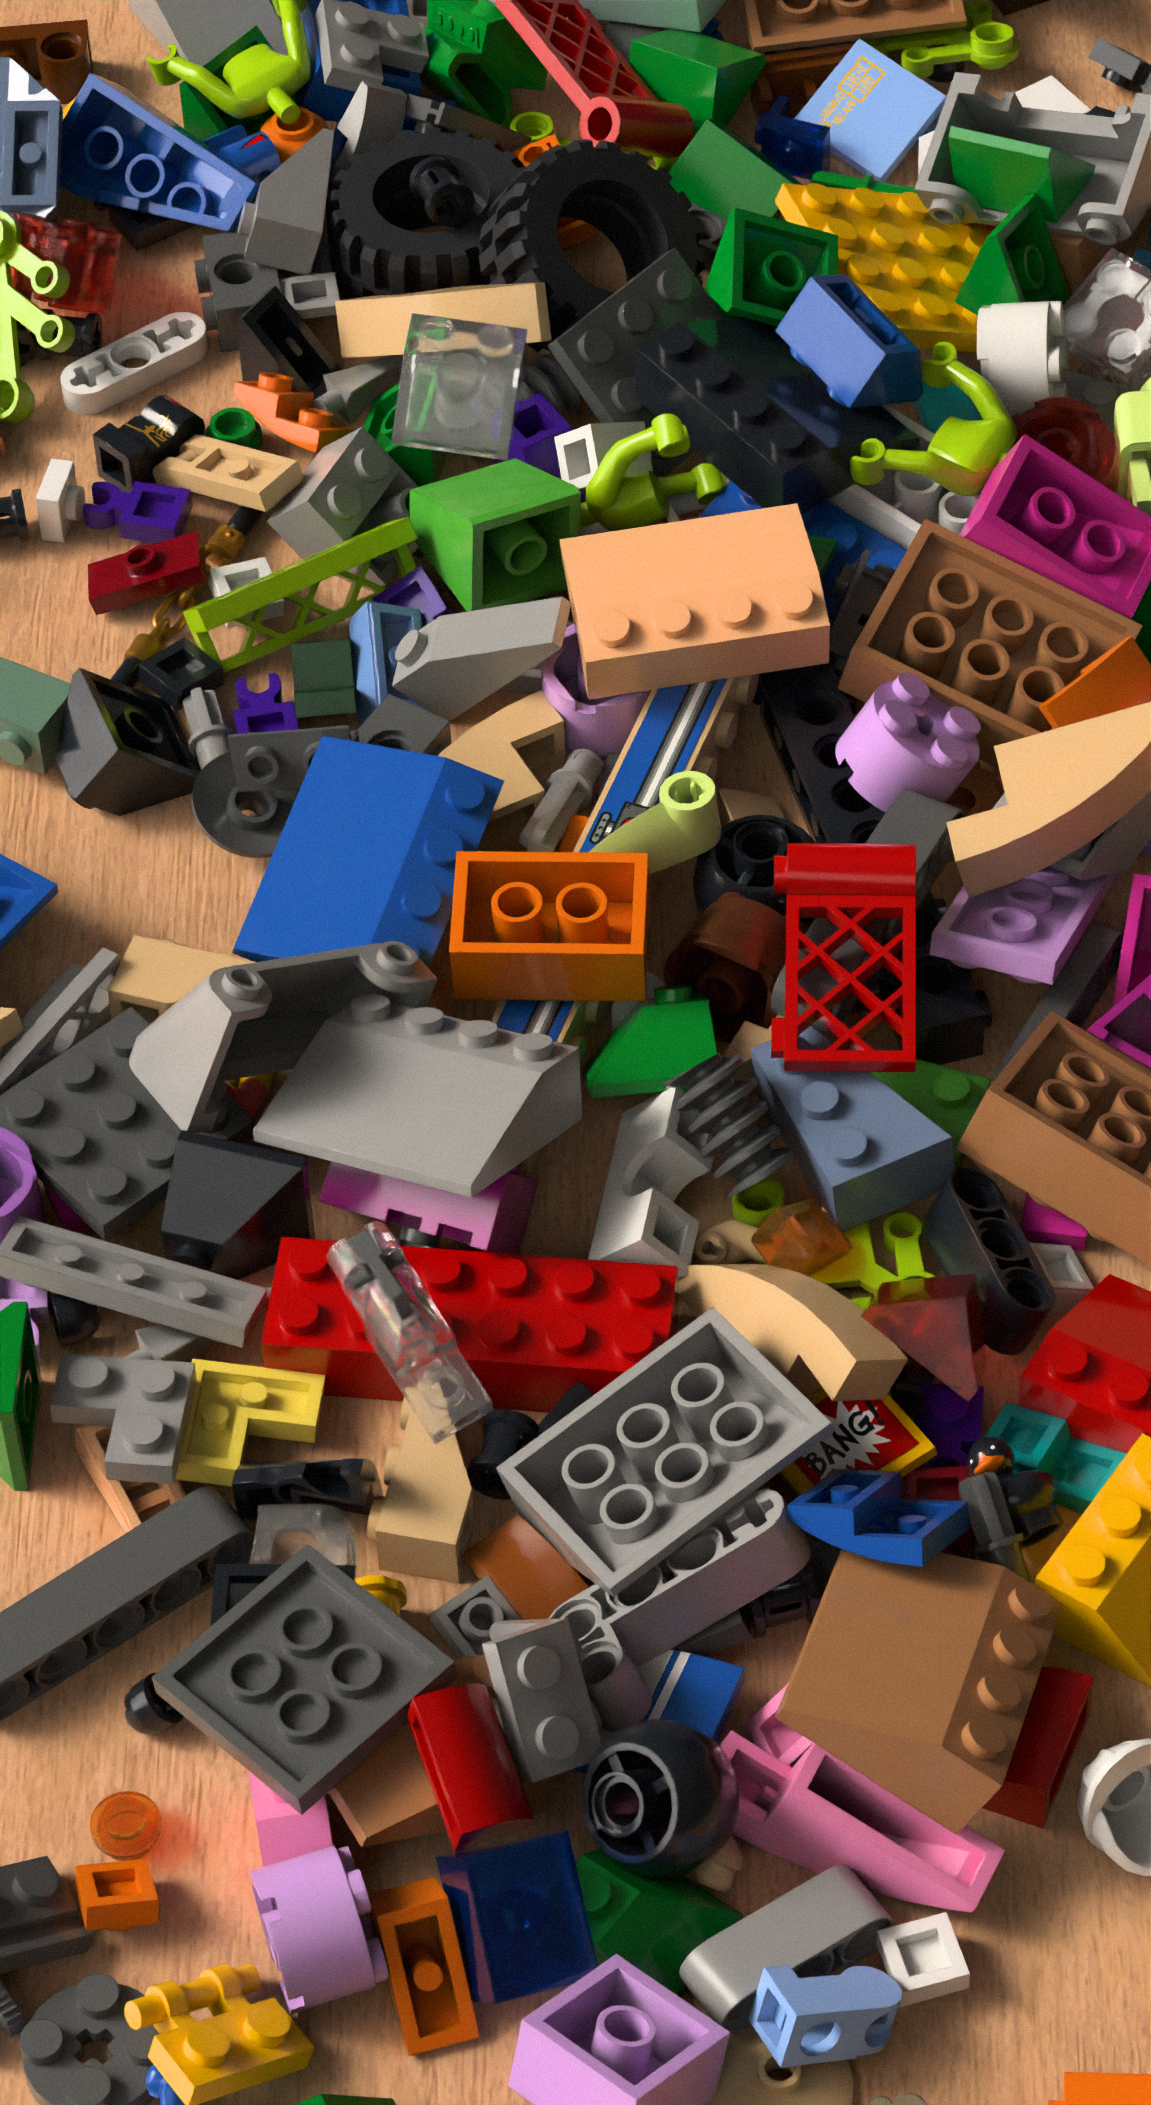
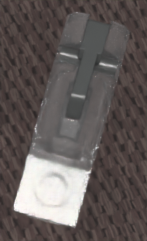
[326,1221,493,1444]

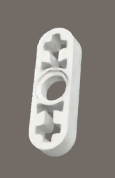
[60,312,208,415]

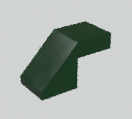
[290,638,356,718]

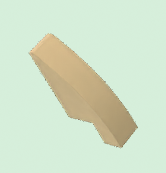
[335,282,551,358]
[438,690,566,852]
[946,702,1151,898]
[678,1264,908,1401]

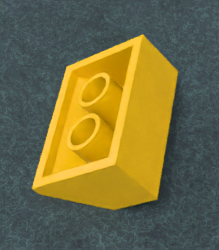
[1035,1433,1151,1688]

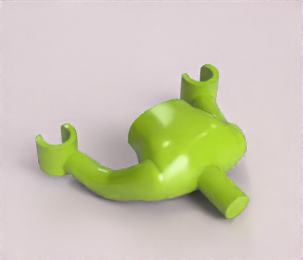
[146,0,311,124]
[850,342,1017,496]
[580,413,727,531]

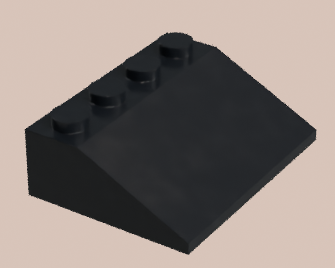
[635,317,920,515]

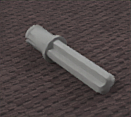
[518,748,604,852]

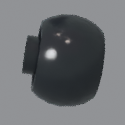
[692,815,816,931]
[582,1719,739,1878]

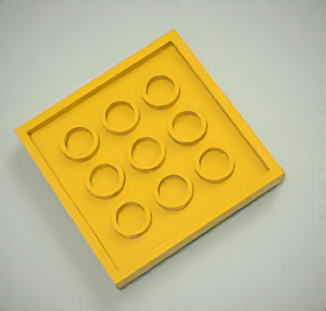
[775,183,990,353]

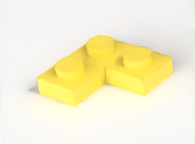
[175,1359,325,1487]

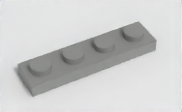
[0,1216,267,1348]

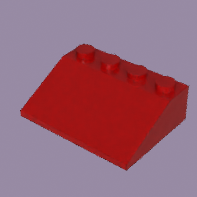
[1018,1274,1151,1453]

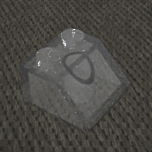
[392,313,528,460]

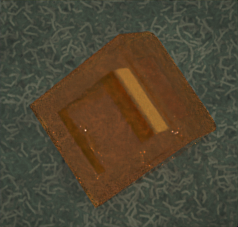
[751,1197,854,1277]

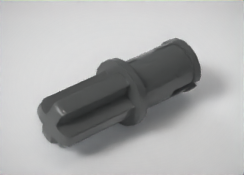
[958,1472,1031,1582]

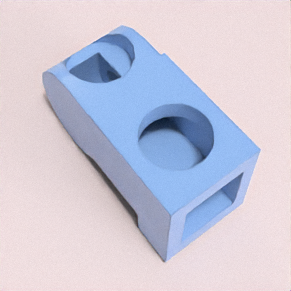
[748,1965,902,2068]

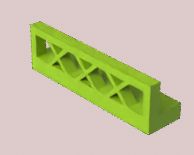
[183,517,417,673]

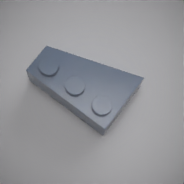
[750,1026,955,1234]

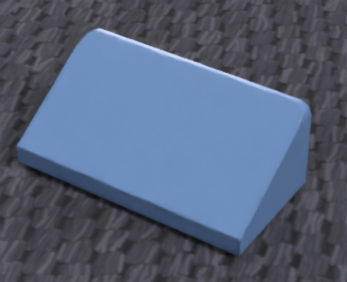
[349,601,428,725]

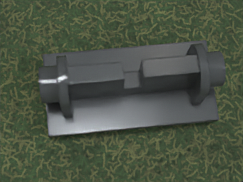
[828,549,895,678]
[227,725,360,792]

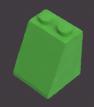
[410,458,581,611]

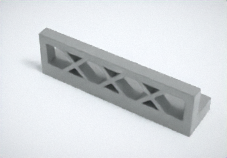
[0,947,120,1095]

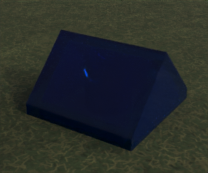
[436,1830,598,2004]

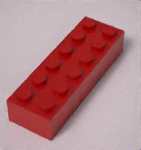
[261,1237,679,1413]

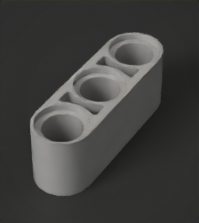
[679,1864,894,2034]

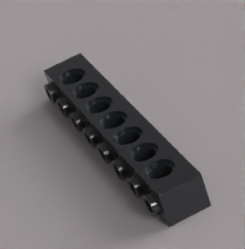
[760,659,992,1065]

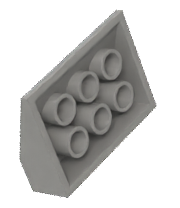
[253,994,582,1198]
[496,1307,835,1597]

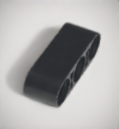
[922,1168,1056,1356]

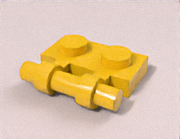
[124,1963,314,2105]

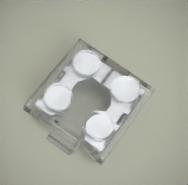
[1056,248,1151,392]

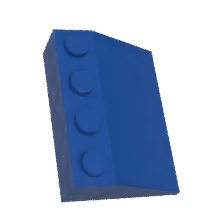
[232,735,504,969]

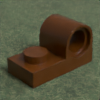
[0,19,93,104]

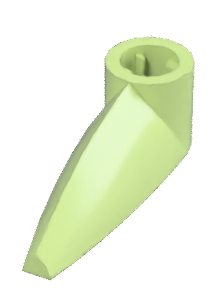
[589,771,721,874]

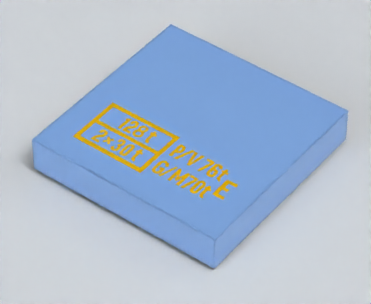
[793,39,946,182]

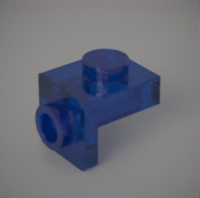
[755,95,830,180]

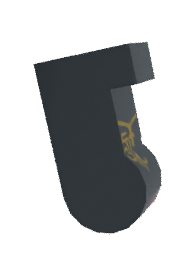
[93,395,205,493]

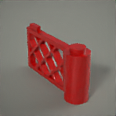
[494,0,694,158]
[771,843,916,1072]

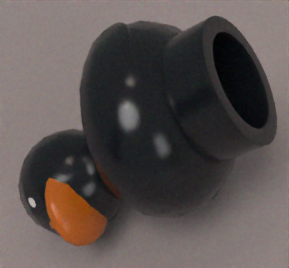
[967,1437,1064,1549]

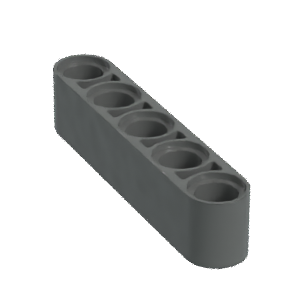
[770,788,965,1035]
[0,1486,258,1721]

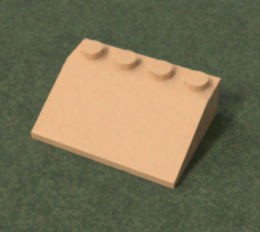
[559,503,830,700]

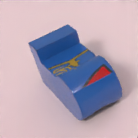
[201,125,281,183]

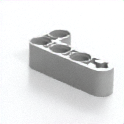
[548,1489,812,1732]

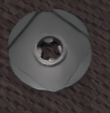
[19,1973,160,2105]

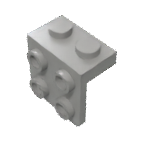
[482,1618,602,1783]

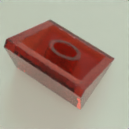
[861,1273,987,1402]

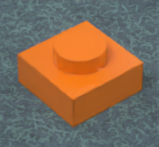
[75,1858,159,1931]

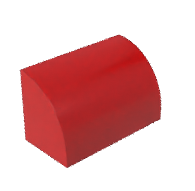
[982,1667,1093,1829]
[406,1684,537,1852]

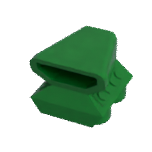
[419,0,548,128]

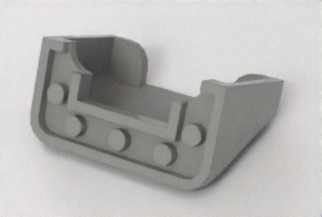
[914,72,1151,245]
[129,941,438,1133]

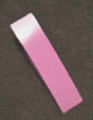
[719,1730,1005,1913]

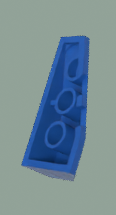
[60,73,260,232]

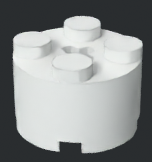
[977,301,1069,420]

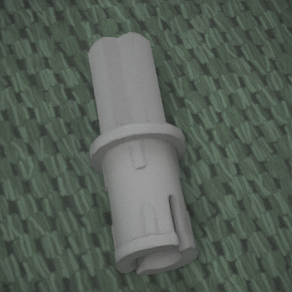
[183,687,235,770]

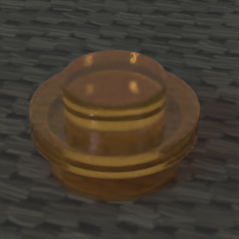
[90,1791,162,1861]

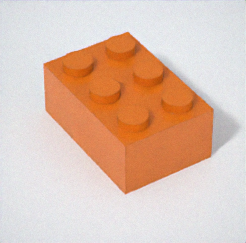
[449,851,650,1001]

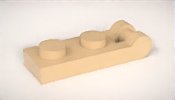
[153,434,305,512]

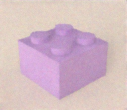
[508,1954,731,2105]

